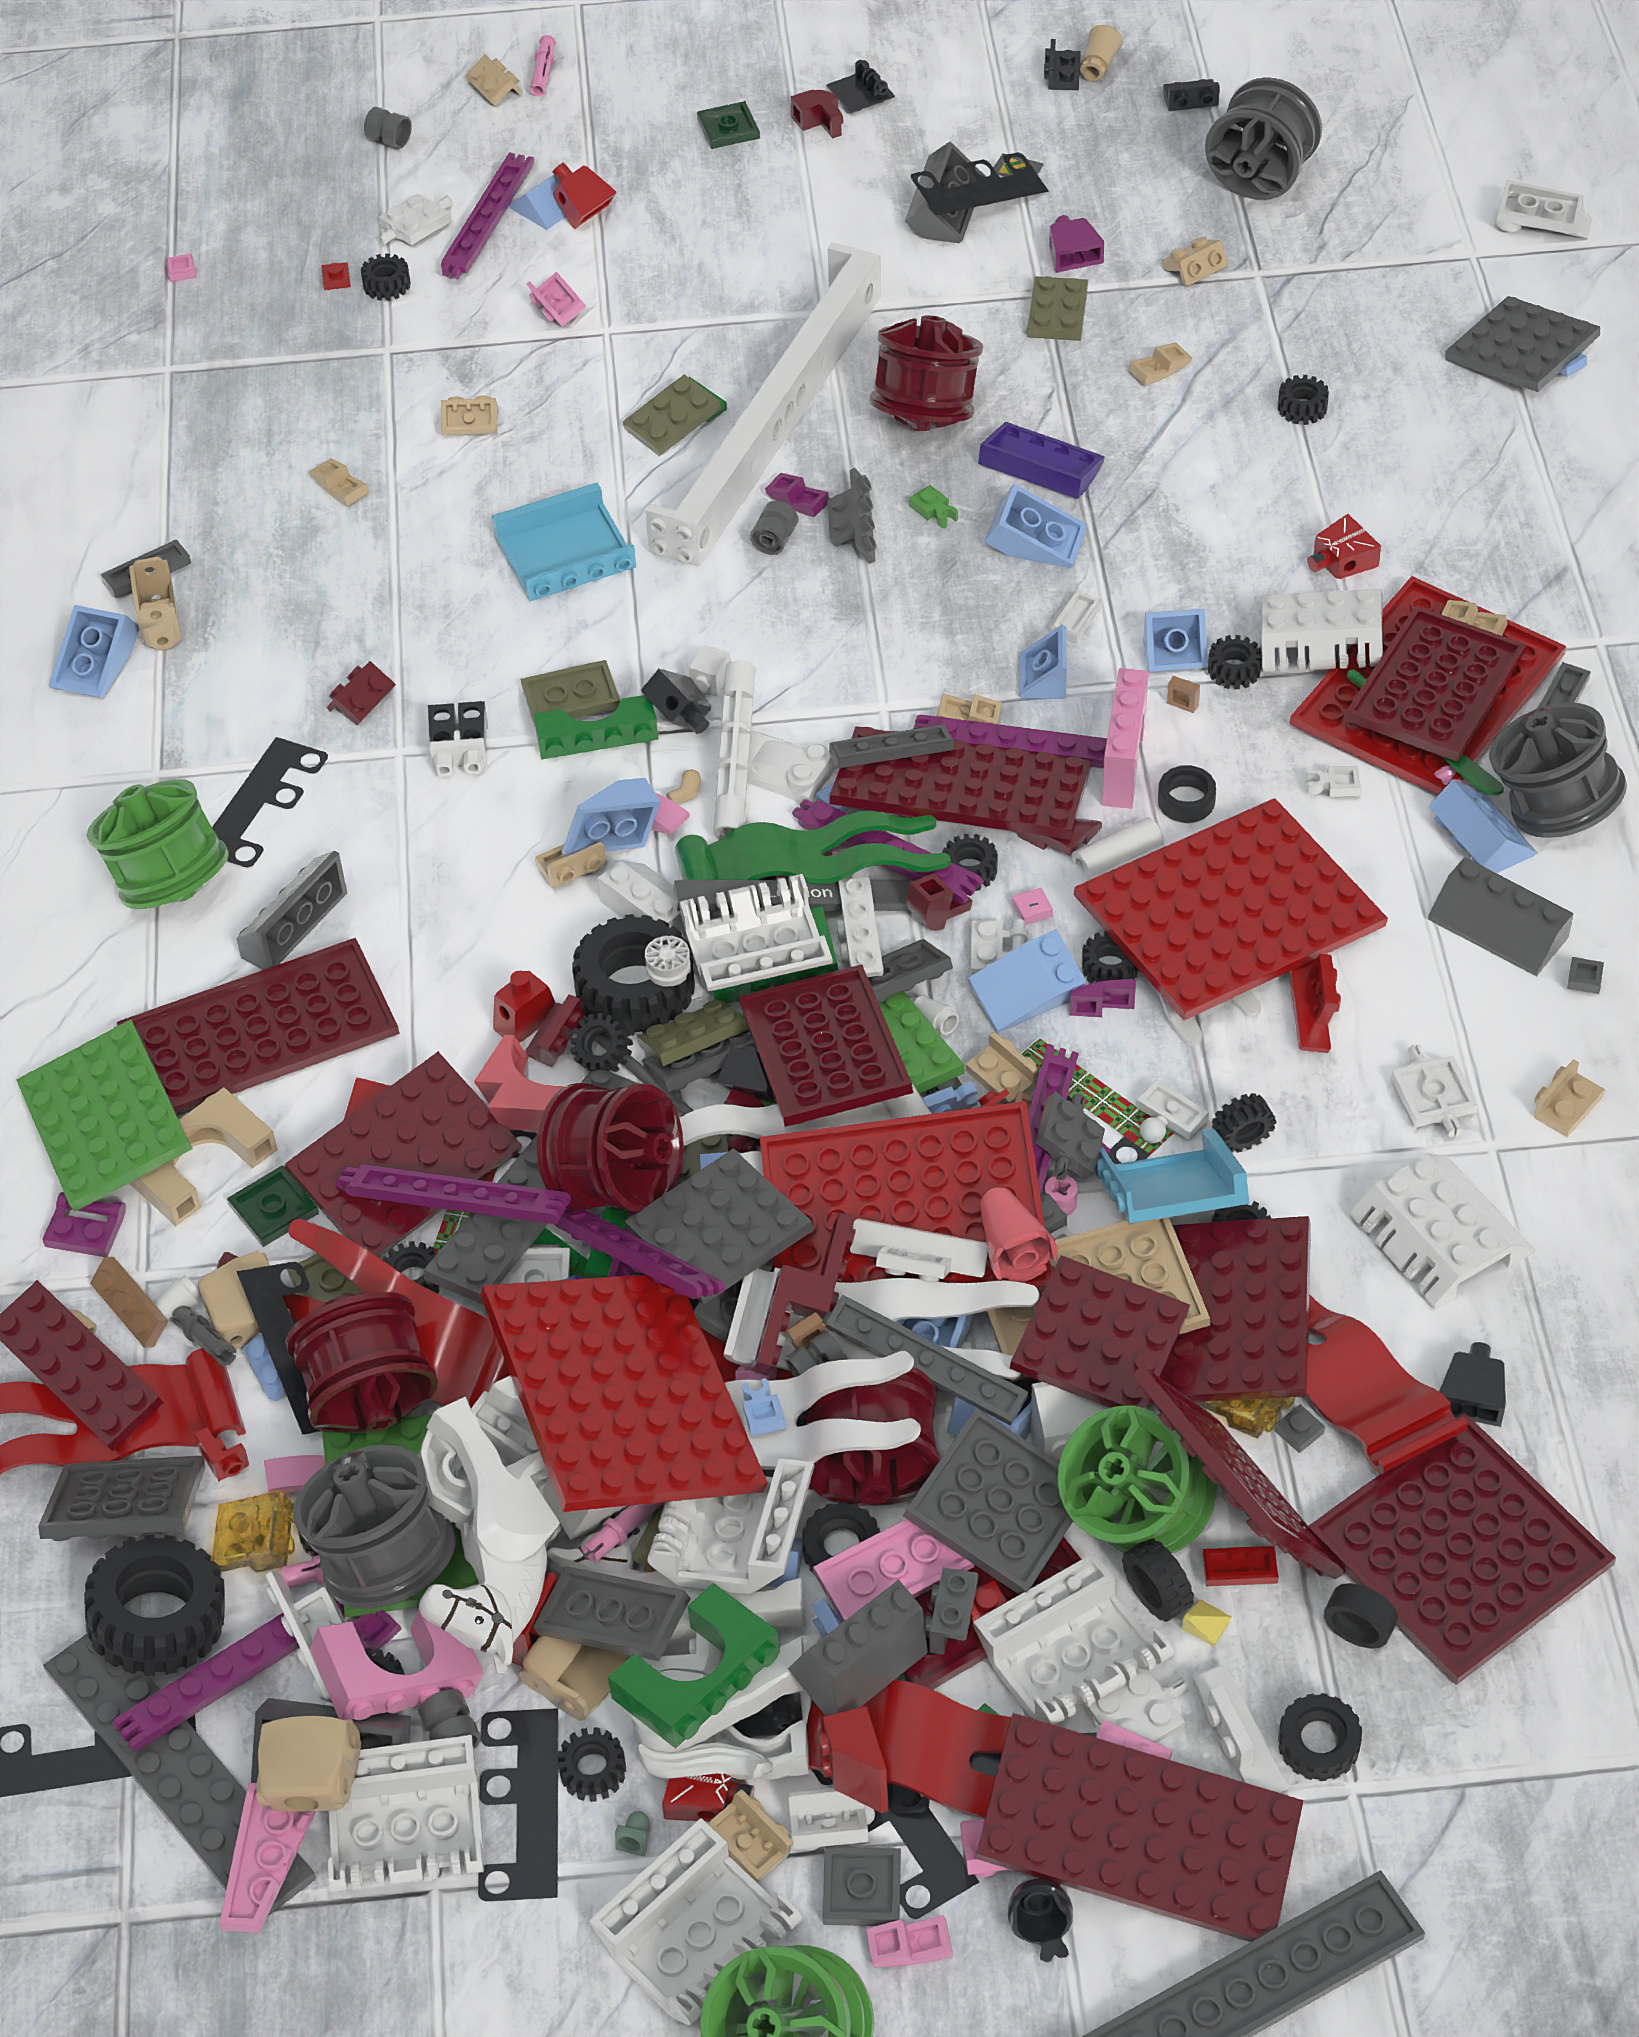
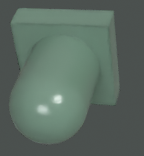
[615,1811,649,1857]

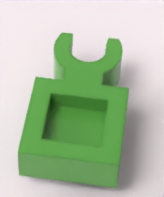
[909,485,958,529]

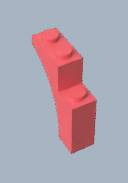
[474,1035,564,1131]

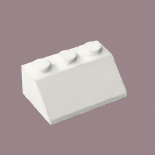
[598,861,710,937]
[1031,1382,1108,1461]

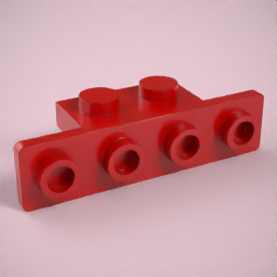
[1289,953,1341,1053]

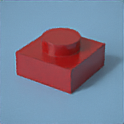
[321,262,351,290]

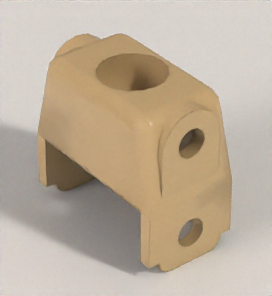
[129,557,181,650]
[198,1250,293,1349]
[519,1635,632,1721]
[256,1716,361,1812]

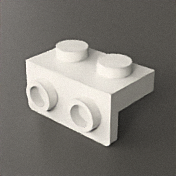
[788,1788,869,1850]

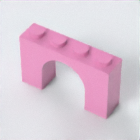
[1102,668,1149,809]
[310,1609,484,1720]

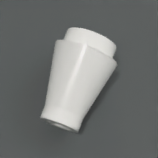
[914,995,959,1035]
[155,1275,201,1319]

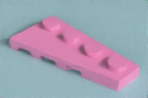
[219,1783,317,1933]

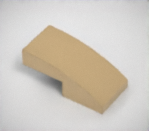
[1129,342,1192,386]
[309,458,369,506]
[1441,600,1507,636]
[937,693,1002,724]

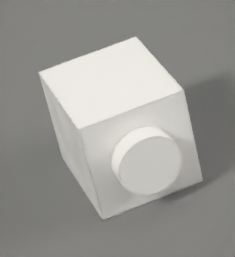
[689,644,731,696]

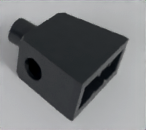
[641,668,711,734]
[1439,1342,1506,1427]

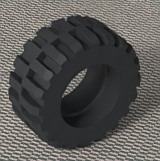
[572,914,695,1036]
[84,1534,225,1676]

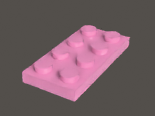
[813,1519,974,1622]

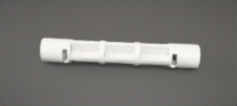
[713,660,756,839]

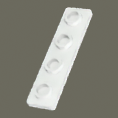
[837,876,883,977]
[850,1218,988,1282]
[265,1570,346,1703]
[1193,1665,1288,1794]

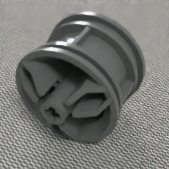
[1205,77,1322,200]
[1489,703,1627,838]
[293,1445,456,1609]

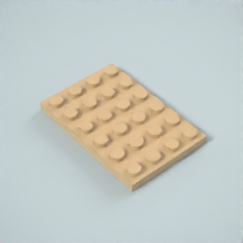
[986,1217,1210,1382]

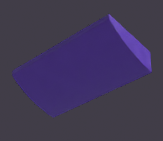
[978,421,1105,499]

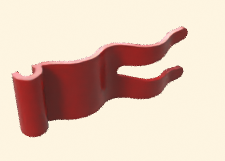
[283,1219,510,1408]
[1307,1294,1468,1474]
[0,1348,246,1474]
[806,1680,1011,1818]

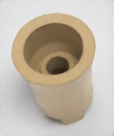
[1080,25,1123,82]

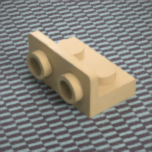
[441,395,498,435]
[966,1032,1038,1104]
[1534,1059,1605,1137]

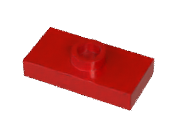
[1202,1546,1279,1587]

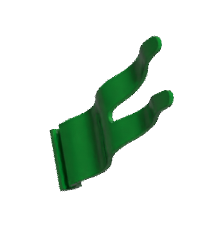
[675,811,951,884]

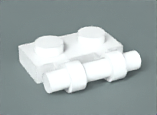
[971,919,1028,976]

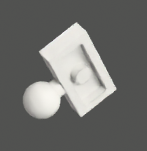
[1136,1079,1209,1143]

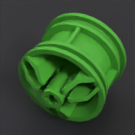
[86,779,229,909]
[1058,1406,1217,1554]
[700,1945,874,2037]

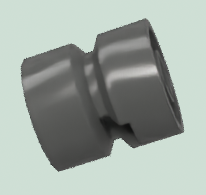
[364,106,412,149]
[750,501,799,555]
[784,1330,848,1377]
[418,1689,481,1749]

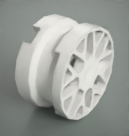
[645,936,691,986]

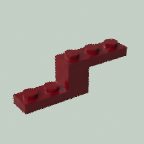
[752,1213,856,1374]

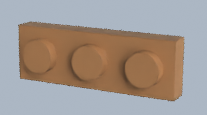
[90,1257,169,1348]

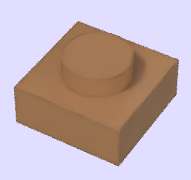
[1167,676,1200,713]
[787,1312,826,1350]

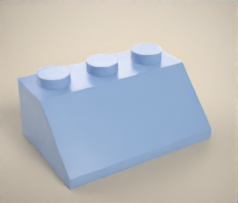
[1428,780,1537,873]

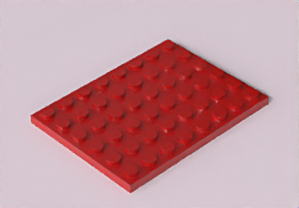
[1290,576,1567,795]
[1073,798,1388,1021]
[760,1101,1052,1292]
[480,1275,768,1512]

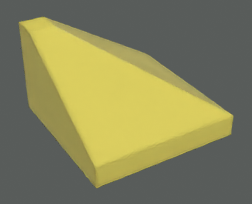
[1182,1599,1232,1647]

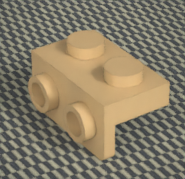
[465,54,523,106]
[1161,237,1228,286]
[535,842,607,889]
[707,1789,793,1883]

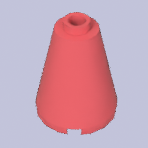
[980,1188,1058,1283]

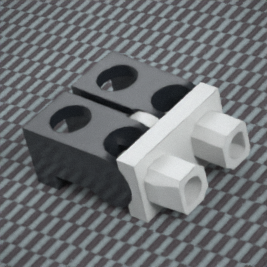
[427,701,488,776]

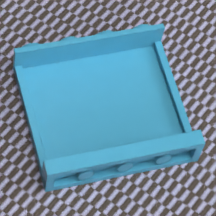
[492,482,636,601]
[1095,1128,1249,1224]

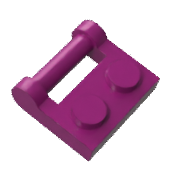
[42,1192,126,1257]

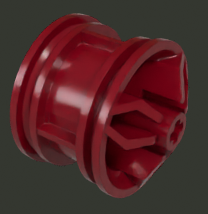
[869,315,983,431]
[537,1083,684,1213]
[285,1292,439,1433]
[804,1367,941,1507]

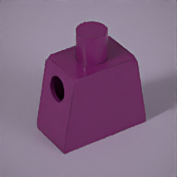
[1049,215,1104,273]

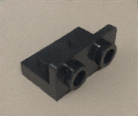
[1044,39,1081,91]
[1163,79,1220,111]

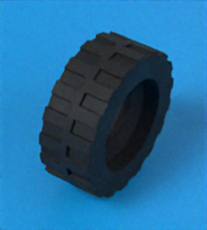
[802,1502,880,1575]
[1122,1538,1194,1622]
[1278,1693,1363,1781]

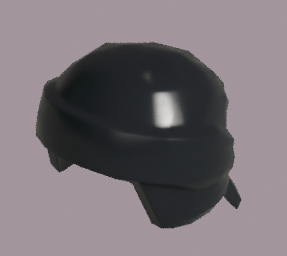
[1007,1878,1073,1963]

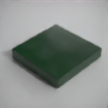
[697,101,760,149]
[226,1165,319,1247]

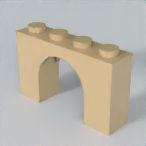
[129,1087,278,1227]

